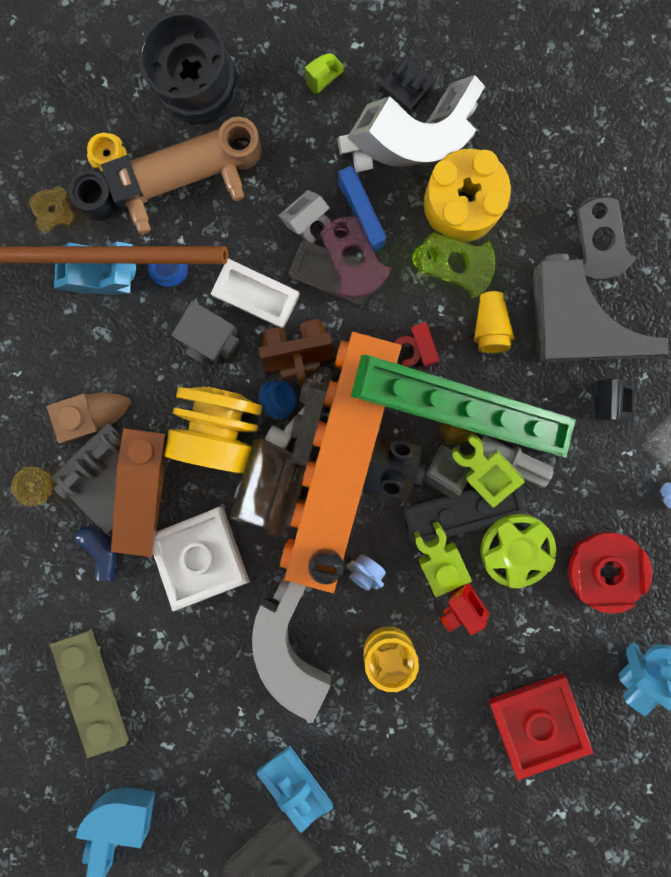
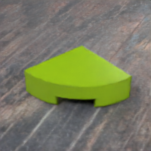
[305,53,344,94]

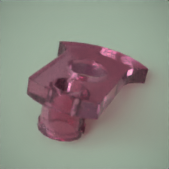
[321,216,391,298]

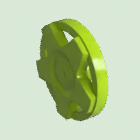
[480,514,556,589]

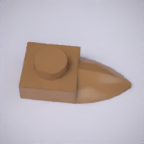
[46,392,132,444]

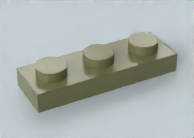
[50,629,129,758]

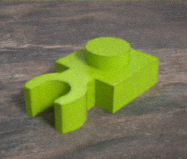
[452,433,525,508]
[413,522,472,597]

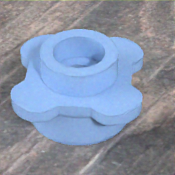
[346,554,386,591]

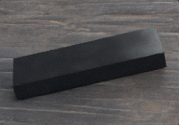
[402,486,529,547]

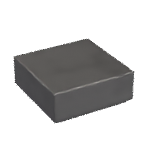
[423,444,472,501]

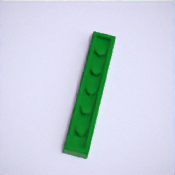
[351,355,576,458]

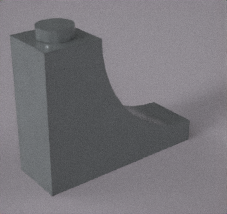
[533,254,669,363]

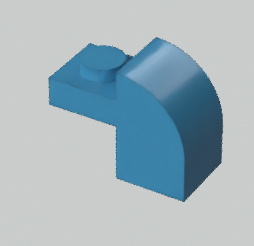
[54,241,136,295]
[76,787,155,877]

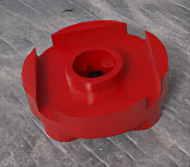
[568,532,652,614]

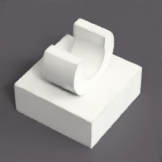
[337,134,373,172]

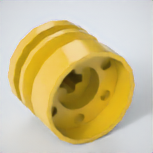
[163,386,263,474]

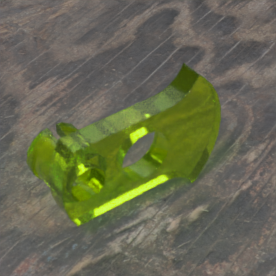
[412,232,495,299]

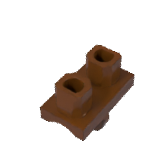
[258,319,335,388]

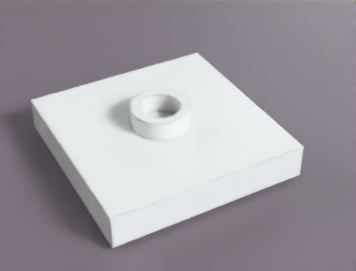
[153,507,250,611]

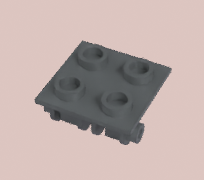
[51,423,122,535]

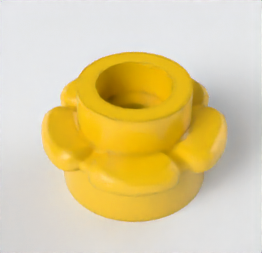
[87,133,127,172]

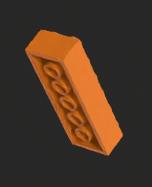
[279,332,402,594]

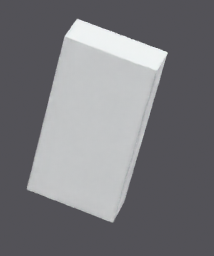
[211,259,300,328]

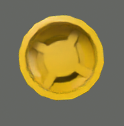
[363,626,419,692]

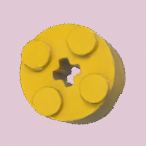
[423,149,511,242]

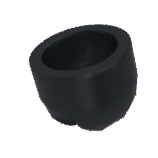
[308,548,343,585]

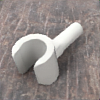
[264,406,312,452]

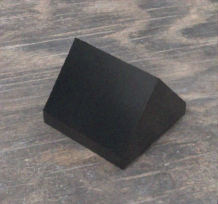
[596,379,635,421]

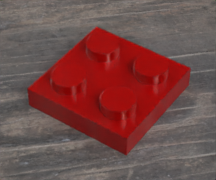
[488,673,593,780]

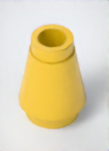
[474,291,514,353]

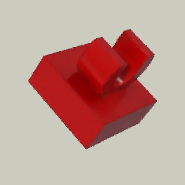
[395,322,440,368]
[440,583,489,636]

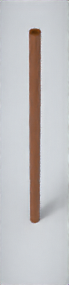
[0,246,228,264]

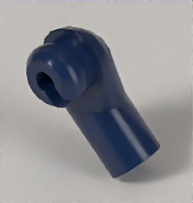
[75,526,116,581]

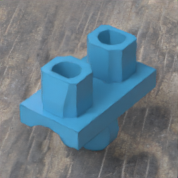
[618,642,671,716]
[257,746,333,833]

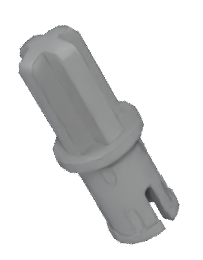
[480,435,553,488]

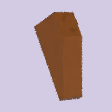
[111,428,168,557]

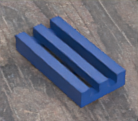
[338,166,386,254]

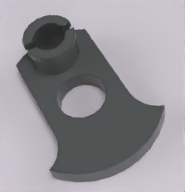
[576,197,637,279]

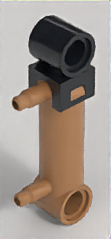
[68,117,262,235]

